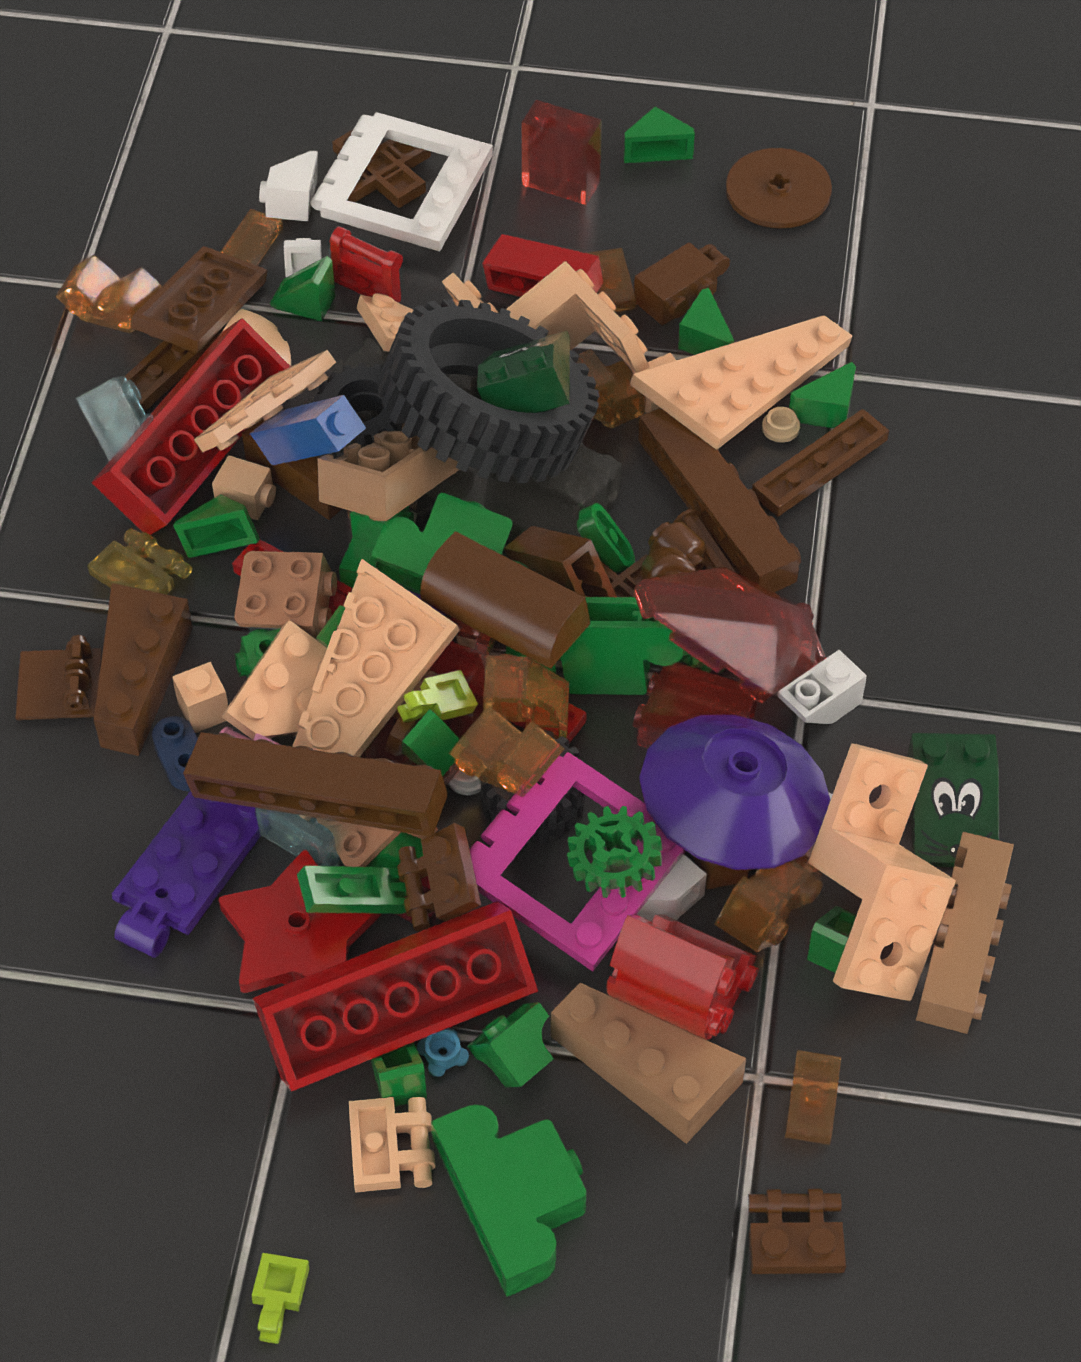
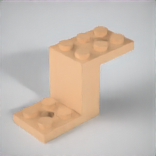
[442,261,650,373]
[808,743,956,1001]

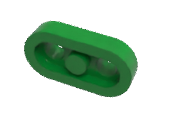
[577,503,635,574]

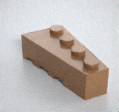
[317,423,460,521]
[916,832,1014,1034]
[551,983,746,1144]

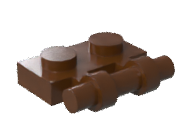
[397,823,481,931]
[748,1188,846,1274]

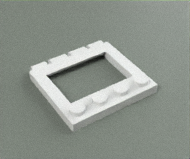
[310,112,493,252]

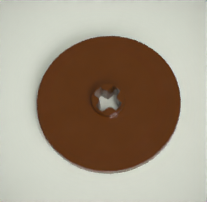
[726,148,832,228]

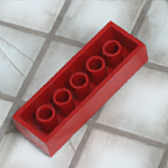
[91,318,291,537]
[252,901,538,1092]

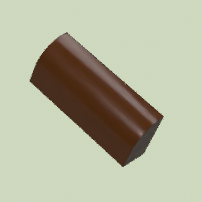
[420,531,590,669]

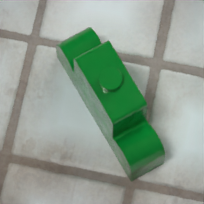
[368,493,529,595]
[521,597,686,695]
[431,1105,586,1297]

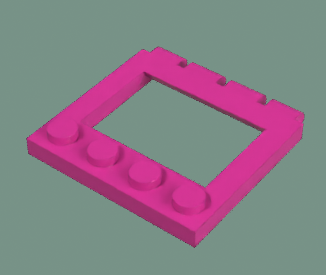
[469,751,686,971]

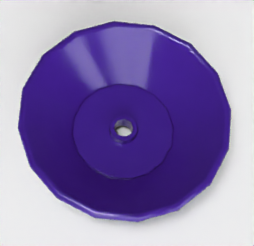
[639,715,831,870]

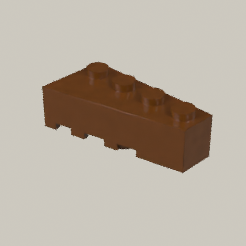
[94,583,193,756]

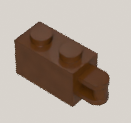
[634,242,730,326]

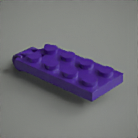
[112,791,279,958]

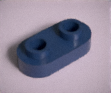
[152,716,198,791]

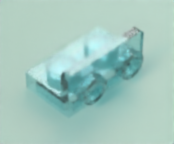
[76,376,150,461]
[255,808,340,866]

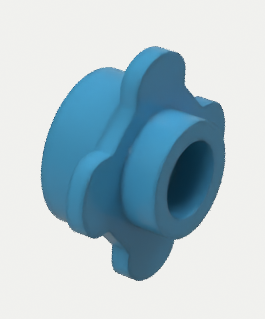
[417,1028,469,1077]

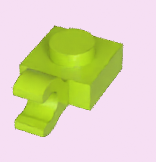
[397,670,478,722]
[252,1253,309,1344]

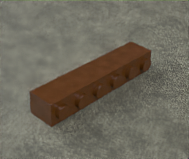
[638,408,801,600]
[183,732,448,837]

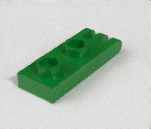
[297,866,407,914]

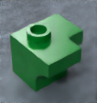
[467,1002,554,1088]

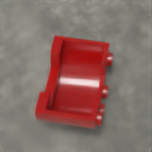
[607,915,759,1040]

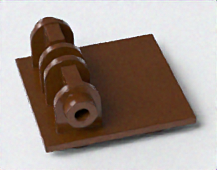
[15,635,102,720]

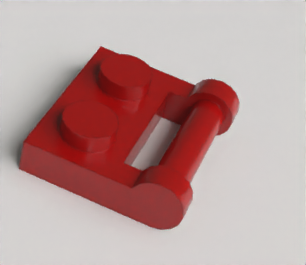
[330,226,403,303]

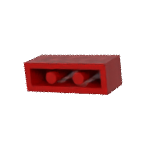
[482,234,603,297]

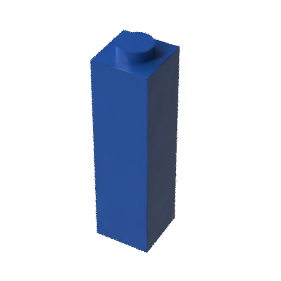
[250,395,366,465]

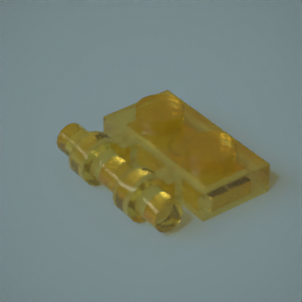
[88,528,192,595]

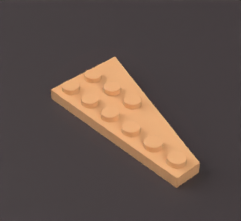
[630,315,853,450]
[290,559,460,825]

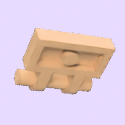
[349,1097,436,1192]

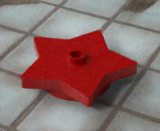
[218,850,382,993]

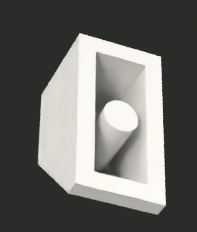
[259,151,318,221]

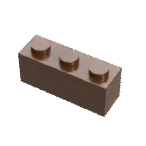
[242,418,342,520]

